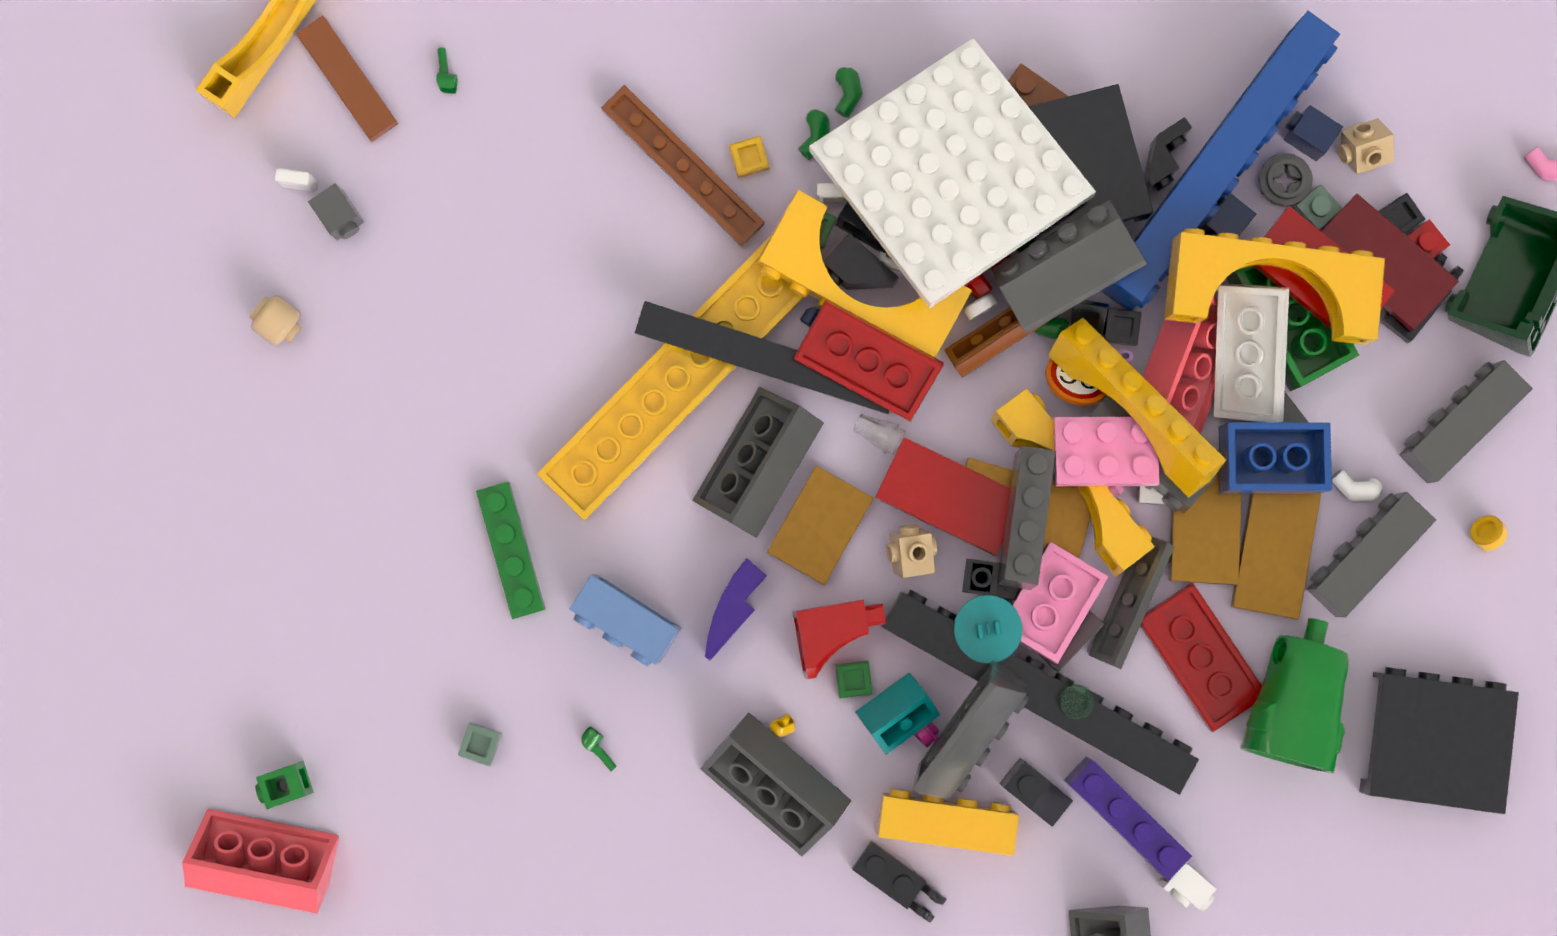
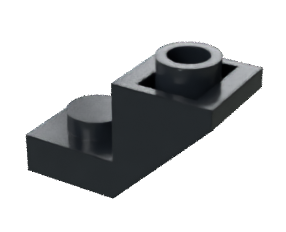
[1144,117,1192,191]
[962,558,1021,600]

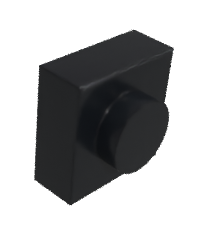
[1070,300,1109,336]
[1103,308,1142,346]

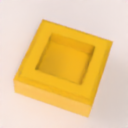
[729,136,770,178]

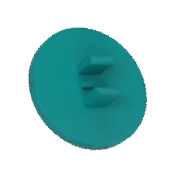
[954,595,1022,663]

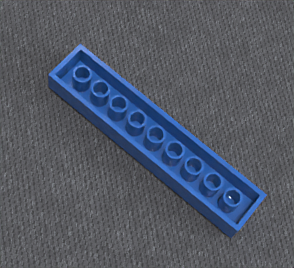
[1101,10,1340,311]

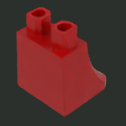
[792,600,886,679]

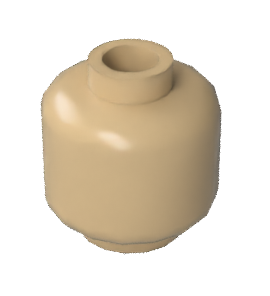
[249,296,302,345]

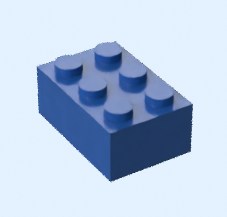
[1218,422,1332,494]

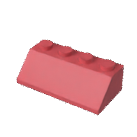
[1143,296,1218,434]
[182,809,339,914]

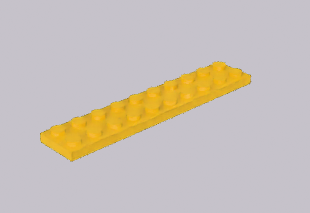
[537,237,804,521]

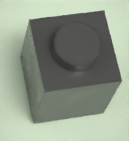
[308,183,364,240]

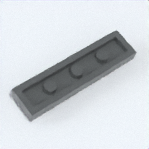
[1089,537,1175,669]

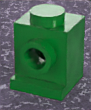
[255,761,314,810]

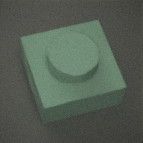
[1293,184,1342,229]
[458,722,502,766]

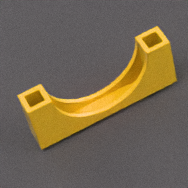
[755,190,972,357]
[1164,228,1385,345]

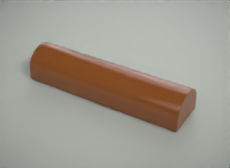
[944,307,1060,378]

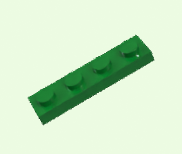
[476,482,546,619]

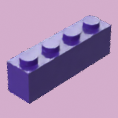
[1063,756,1192,881]

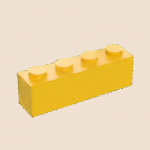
[877,788,1019,856]

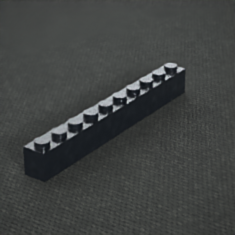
[881,589,1199,795]

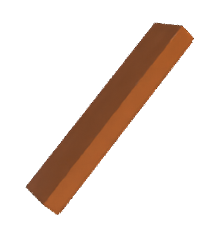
[296,15,399,142]

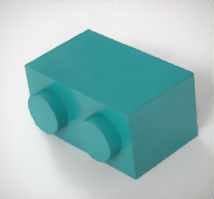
[855,672,940,755]

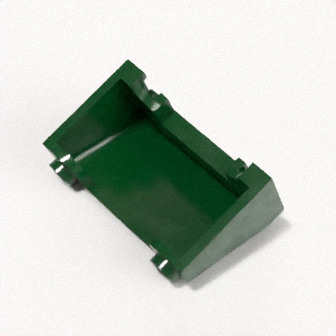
[1445,196,1557,357]

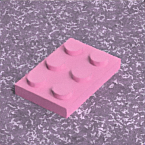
[1053,417,1159,486]
[1012,542,1109,664]

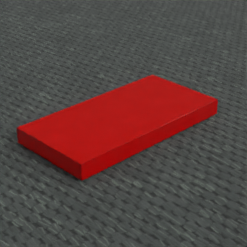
[1253,206,1395,344]
[793,299,944,422]
[875,437,1010,556]
[1140,583,1262,732]

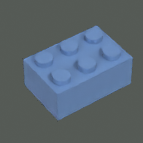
[569,574,682,666]

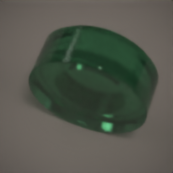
[1058,684,1094,719]

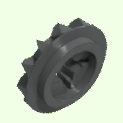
[1258,153,1313,207]

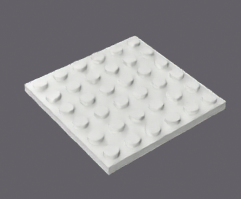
[809,38,1096,309]

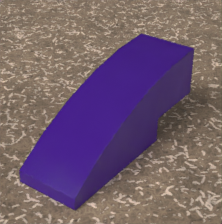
[705,558,767,661]

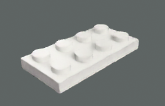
[1214,283,1289,422]

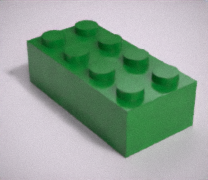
[1226,266,1359,391]

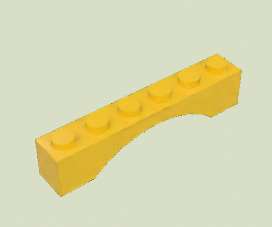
[196,0,316,119]
[1048,318,1226,498]
[990,388,1155,577]

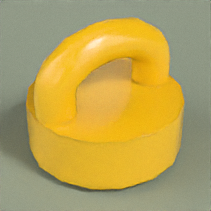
[1470,515,1508,552]

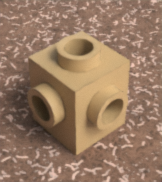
[1338,118,1394,174]
[886,524,937,578]

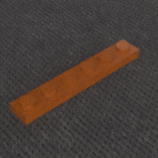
[601,85,765,247]

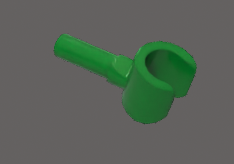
[436,47,458,94]
[581,727,617,771]

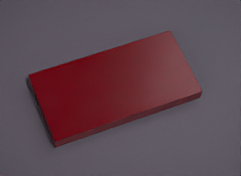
[1321,193,1459,332]

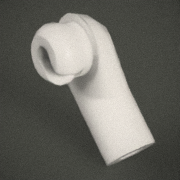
[1332,469,1383,502]

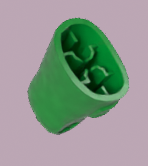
[1240,618,1349,773]

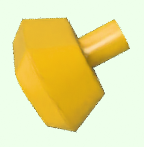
[769,714,795,737]

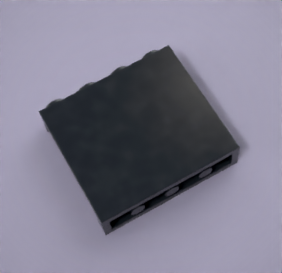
[1028,84,1154,244]
[1359,667,1519,814]

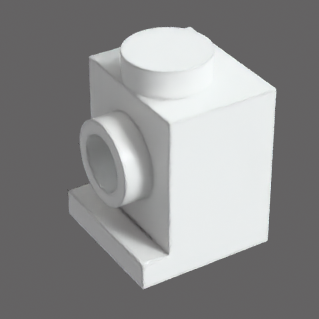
[1157,863,1217,912]

